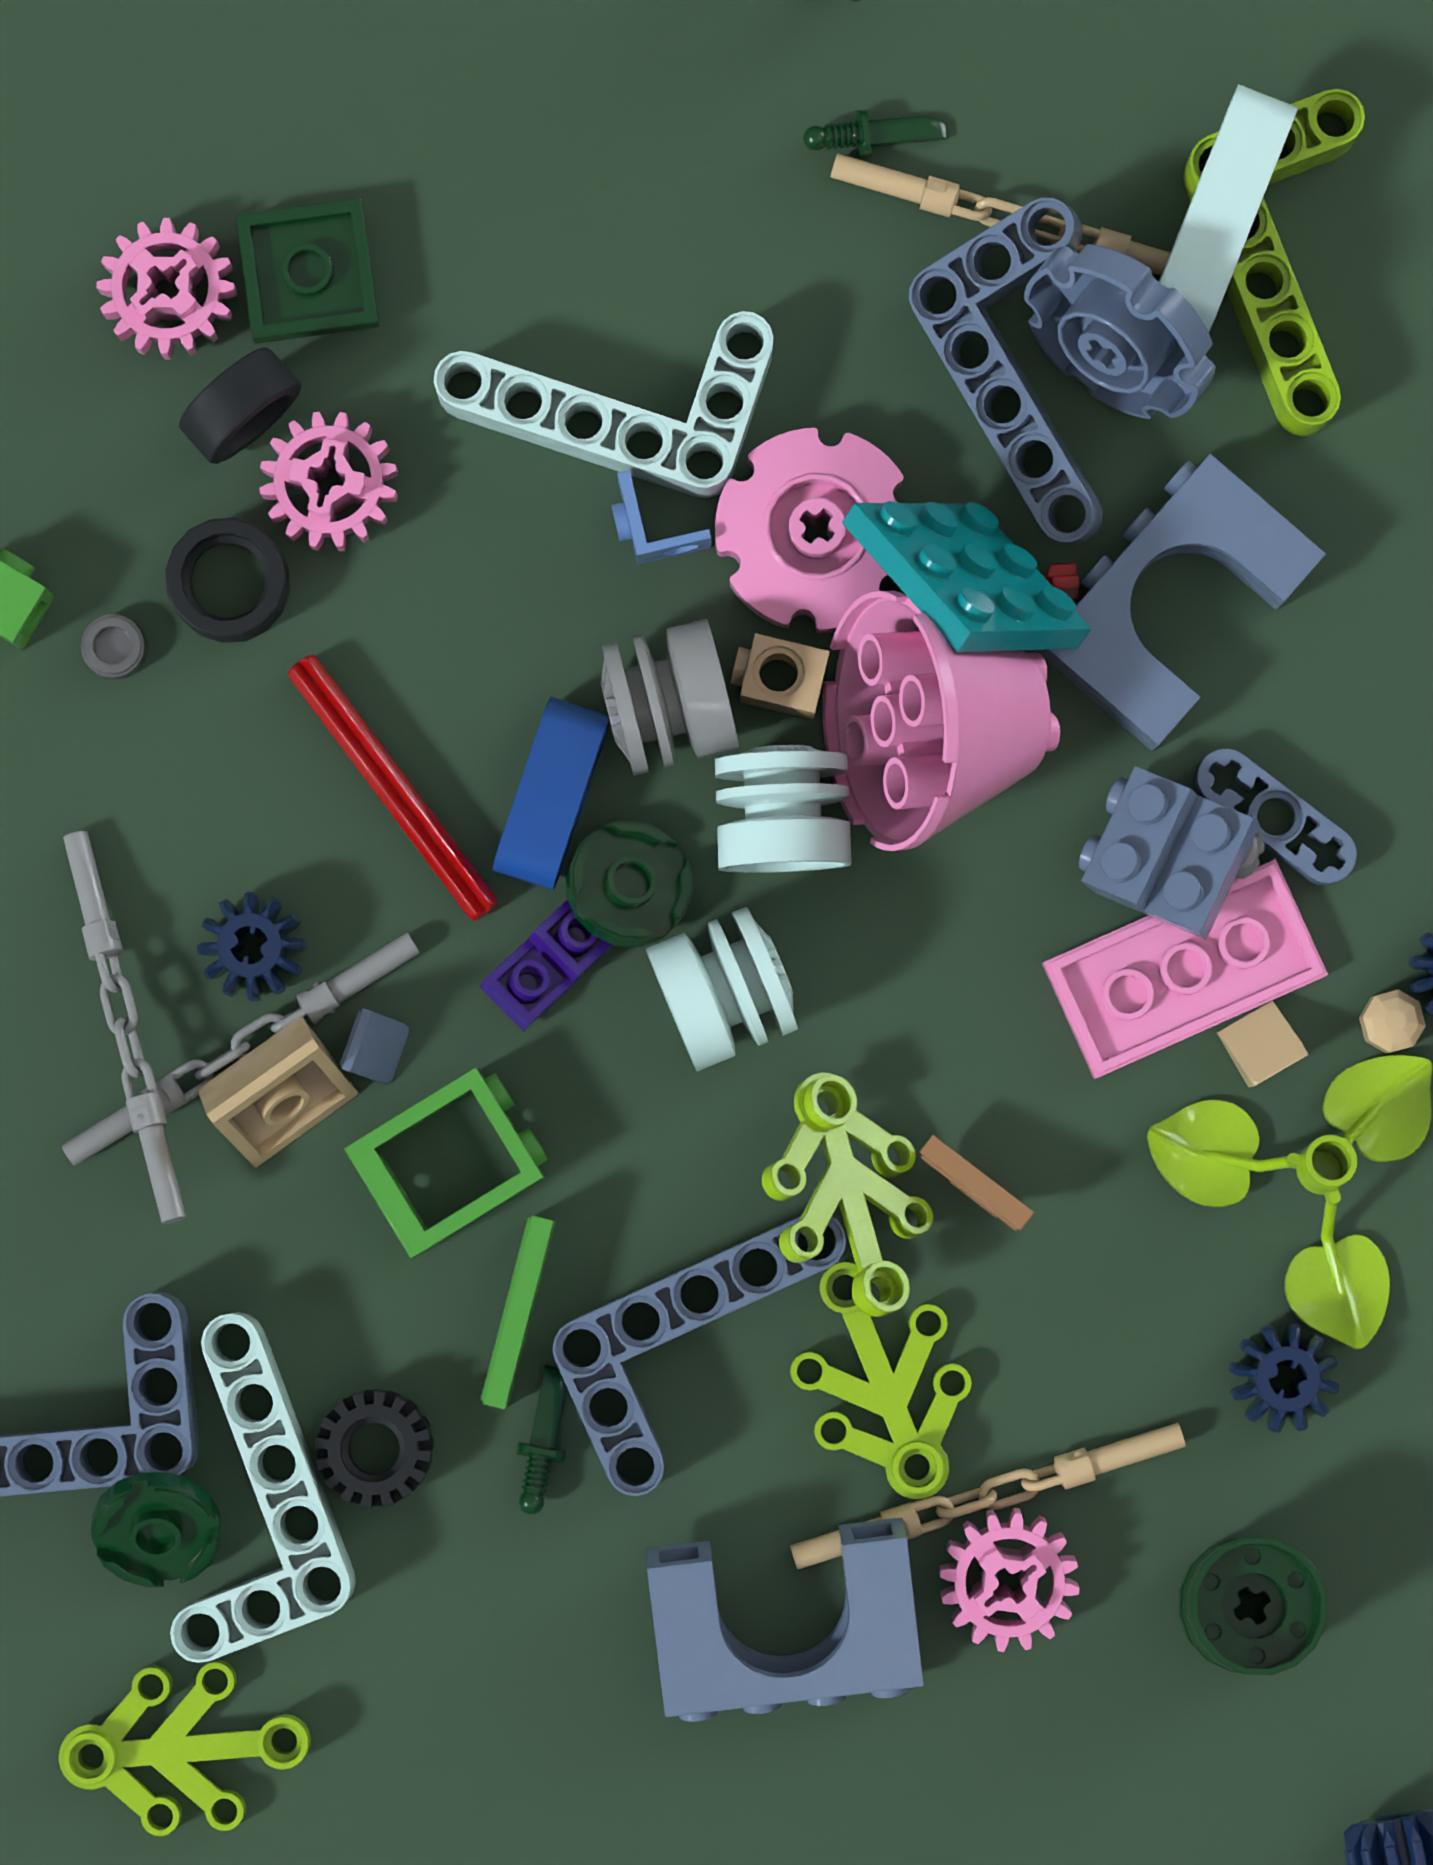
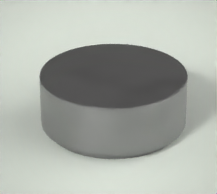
[81,614,147,680]

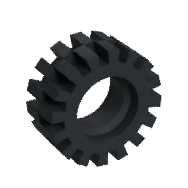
[314,1389,434,1508]

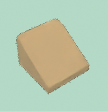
[1216,1000,1309,1088]

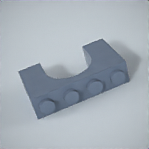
[1038,454,1326,751]
[646,1517,924,1722]

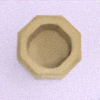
[1359,990,1426,1054]

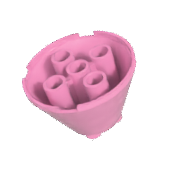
[822,591,1060,851]

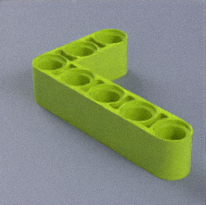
[1183,89,1365,437]

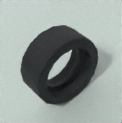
[179,347,302,464]
[165,518,290,643]

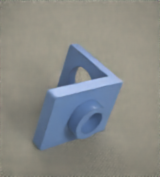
[611,470,711,565]

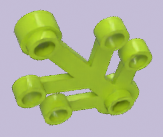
[762,1072,933,1317]
[790,1262,972,1499]
[59,1660,311,1837]

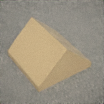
[197,1016,359,1168]

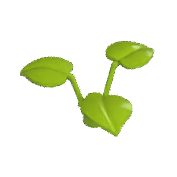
[1147,1055,1432,1350]

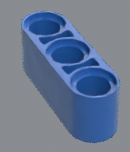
[493,696,610,890]

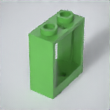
[344,1068,549,1259]

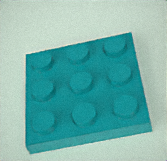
[842,501,1091,652]

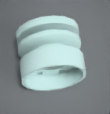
[715,745,852,873]
[646,906,798,1072]

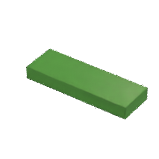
[481,1215,556,1410]

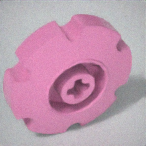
[715,428,904,634]

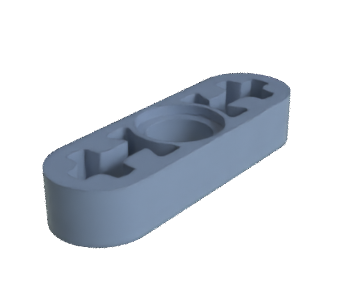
[1194,749,1357,885]

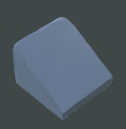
[340,1008,409,1084]

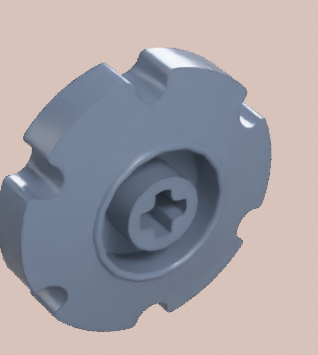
[1024,244,1216,419]

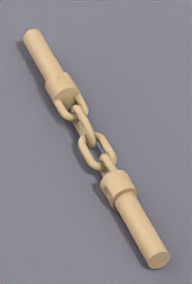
[830,153,1171,276]
[790,1423,1186,1570]

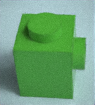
[0,549,55,650]

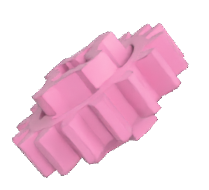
[96,218,237,360]
[259,412,398,552]
[938,1508,1080,1652]

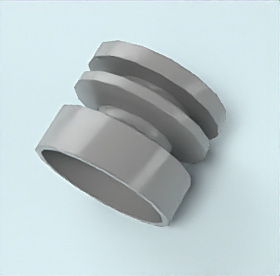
[600,619,739,776]

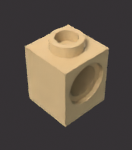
[730,633,830,720]

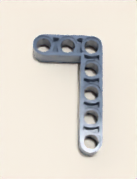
[909,197,1103,544]
[552,1215,846,1496]
[0,1292,199,1497]

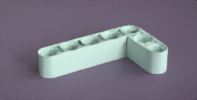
[434,311,773,498]
[170,1312,356,1663]

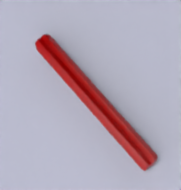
[288,654,498,921]

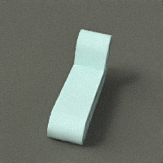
[1158,84,1298,333]

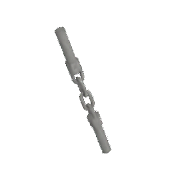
[63,831,187,1224]
[61,932,421,1167]

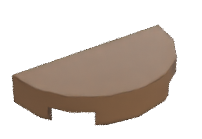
[919,1135,1035,1231]

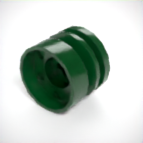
[1179,1537,1327,1675]

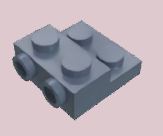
[1079,766,1260,940]

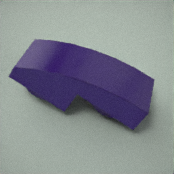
[479,899,613,1032]

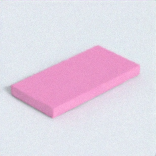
[1042,859,1328,1079]

